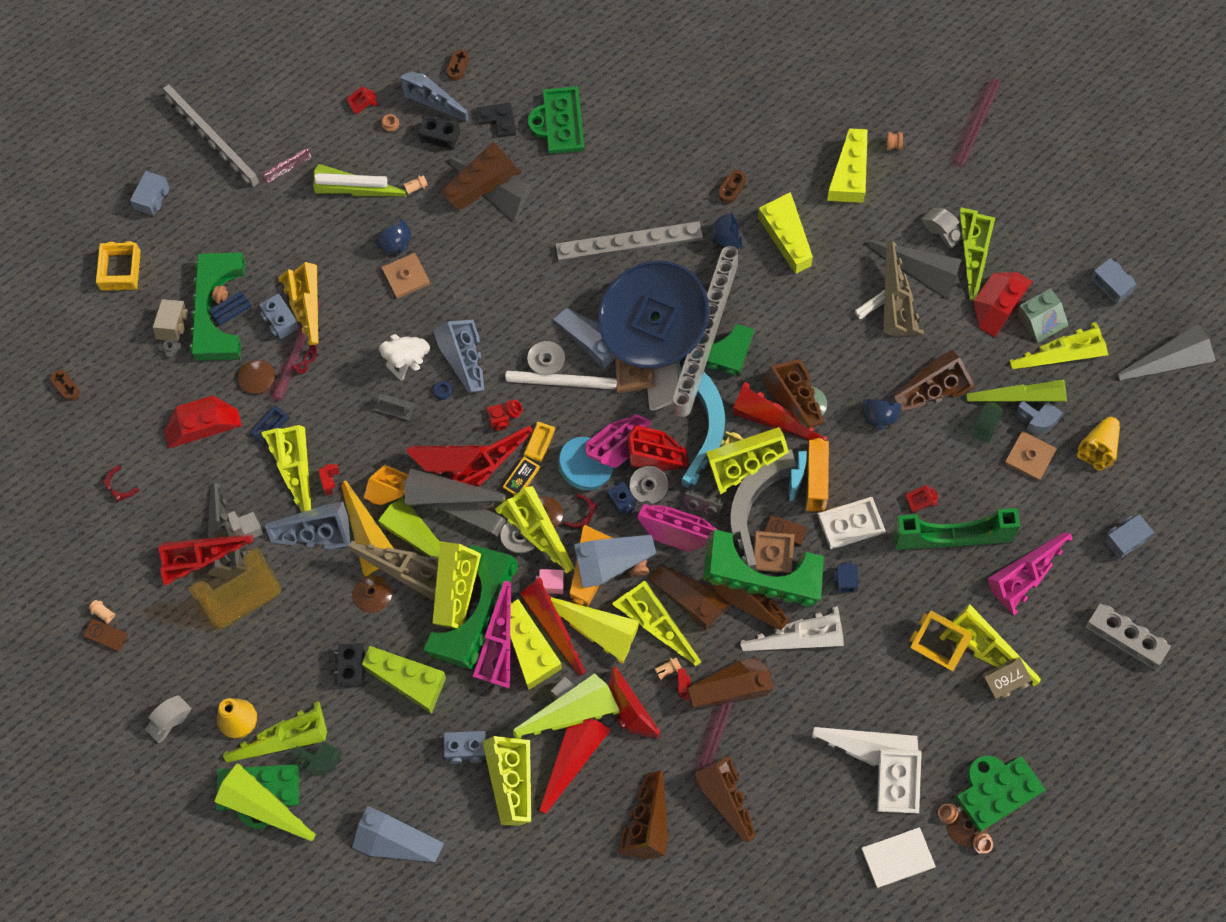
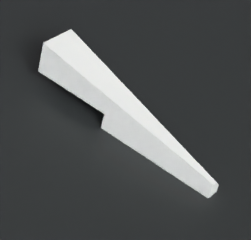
[741,606,844,651]
[812,727,918,767]

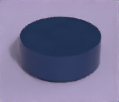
[433,381,452,400]

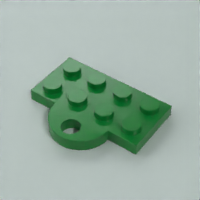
[528,86,585,154]
[956,756,1046,833]
[216,764,299,829]

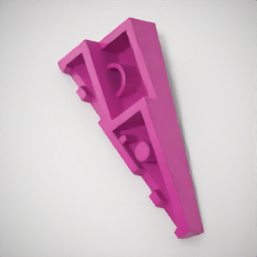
[988,532,1072,615]
[473,581,511,688]

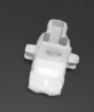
[379,334,431,381]

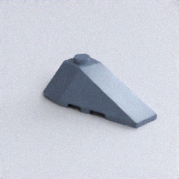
[400,71,468,122]
[553,308,615,369]
[433,320,484,393]
[265,502,350,549]
[574,535,656,589]
[352,806,444,863]

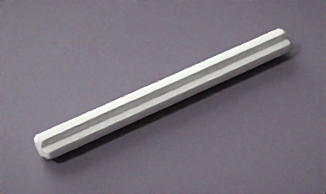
[505,371,617,389]

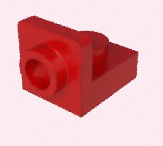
[346,86,378,114]
[487,403,510,431]
[318,464,340,496]
[905,485,939,513]
[677,669,690,700]

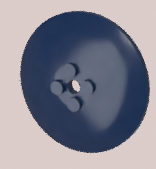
[598,261,710,369]

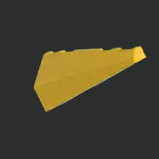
[278,262,318,345]
[341,481,394,577]

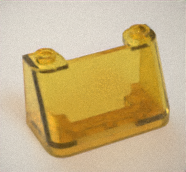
[188,547,282,630]

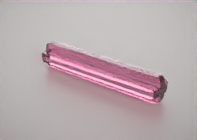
[263,149,312,182]

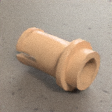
[404,175,428,194]
[89,600,115,624]
[655,658,681,680]

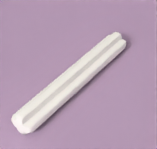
[315,173,387,187]

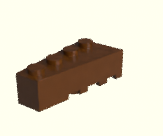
[441,141,523,210]

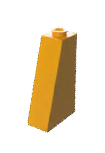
[806,438,829,512]
[570,525,612,607]

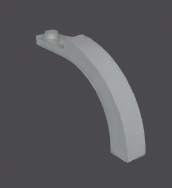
[731,449,796,572]

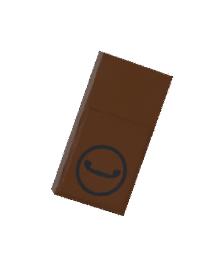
[765,515,808,546]
[83,618,128,652]

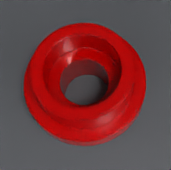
[505,400,523,418]

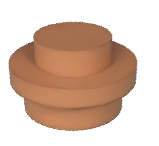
[381,114,399,132]
[212,286,228,304]
[938,804,958,824]
[972,833,993,854]

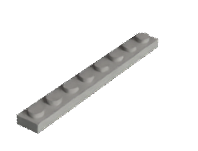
[163,84,259,187]
[556,221,703,262]

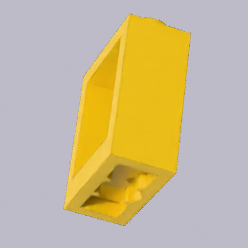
[96,241,141,291]
[909,611,973,671]

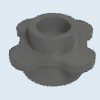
[159,340,181,357]

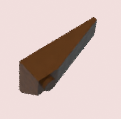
[893,350,975,411]
[762,359,824,428]
[648,565,731,630]
[712,584,789,630]
[687,658,774,708]
[695,755,756,843]
[618,770,668,859]

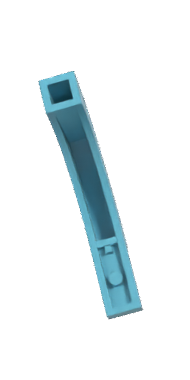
[681,364,725,488]

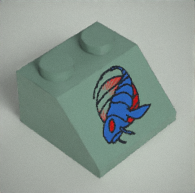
[1016,288,1069,343]

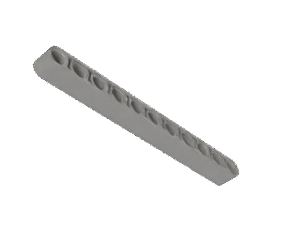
[673,246,738,417]

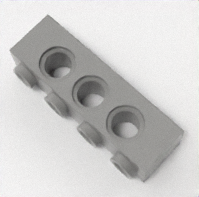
[1085,603,1171,670]

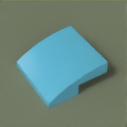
[789,451,807,501]

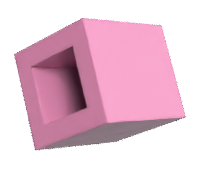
[536,569,564,594]

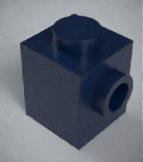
[607,482,636,515]
[833,562,858,593]

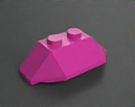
[585,414,651,468]
[638,504,717,552]

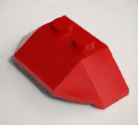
[973,272,1033,337]
[164,395,242,448]
[627,425,689,471]
[406,445,486,475]
[608,666,660,738]

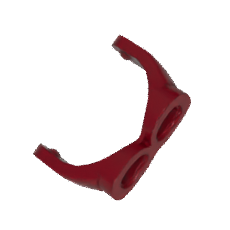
[291,344,317,374]
[102,465,139,502]
[563,493,597,529]

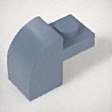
[1016,401,1063,434]

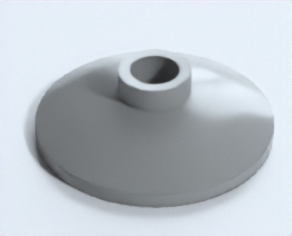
[527,341,565,375]
[630,466,668,504]
[500,522,535,553]

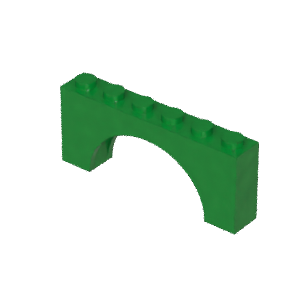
[190,252,245,361]
[651,314,754,376]
[893,508,1020,550]
[703,529,824,607]
[424,545,518,669]

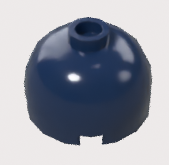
[711,213,743,249]
[374,219,411,254]
[862,399,902,429]

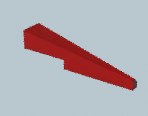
[733,382,828,441]
[447,425,533,487]
[158,534,253,585]
[520,577,586,676]
[539,718,611,814]

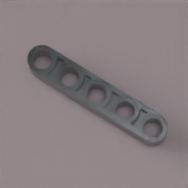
[425,503,507,539]

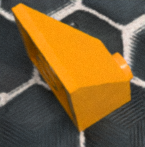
[364,465,408,505]

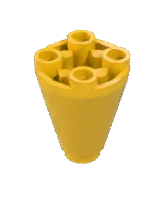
[1077,417,1120,471]
[217,698,257,739]

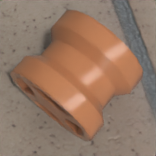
[886,132,903,150]
[629,560,649,577]

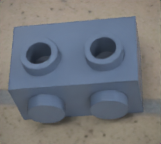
[130,171,169,216]
[1091,258,1137,305]
[260,294,300,340]
[1104,514,1155,560]
[444,731,487,764]

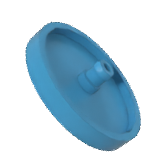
[558,437,613,490]

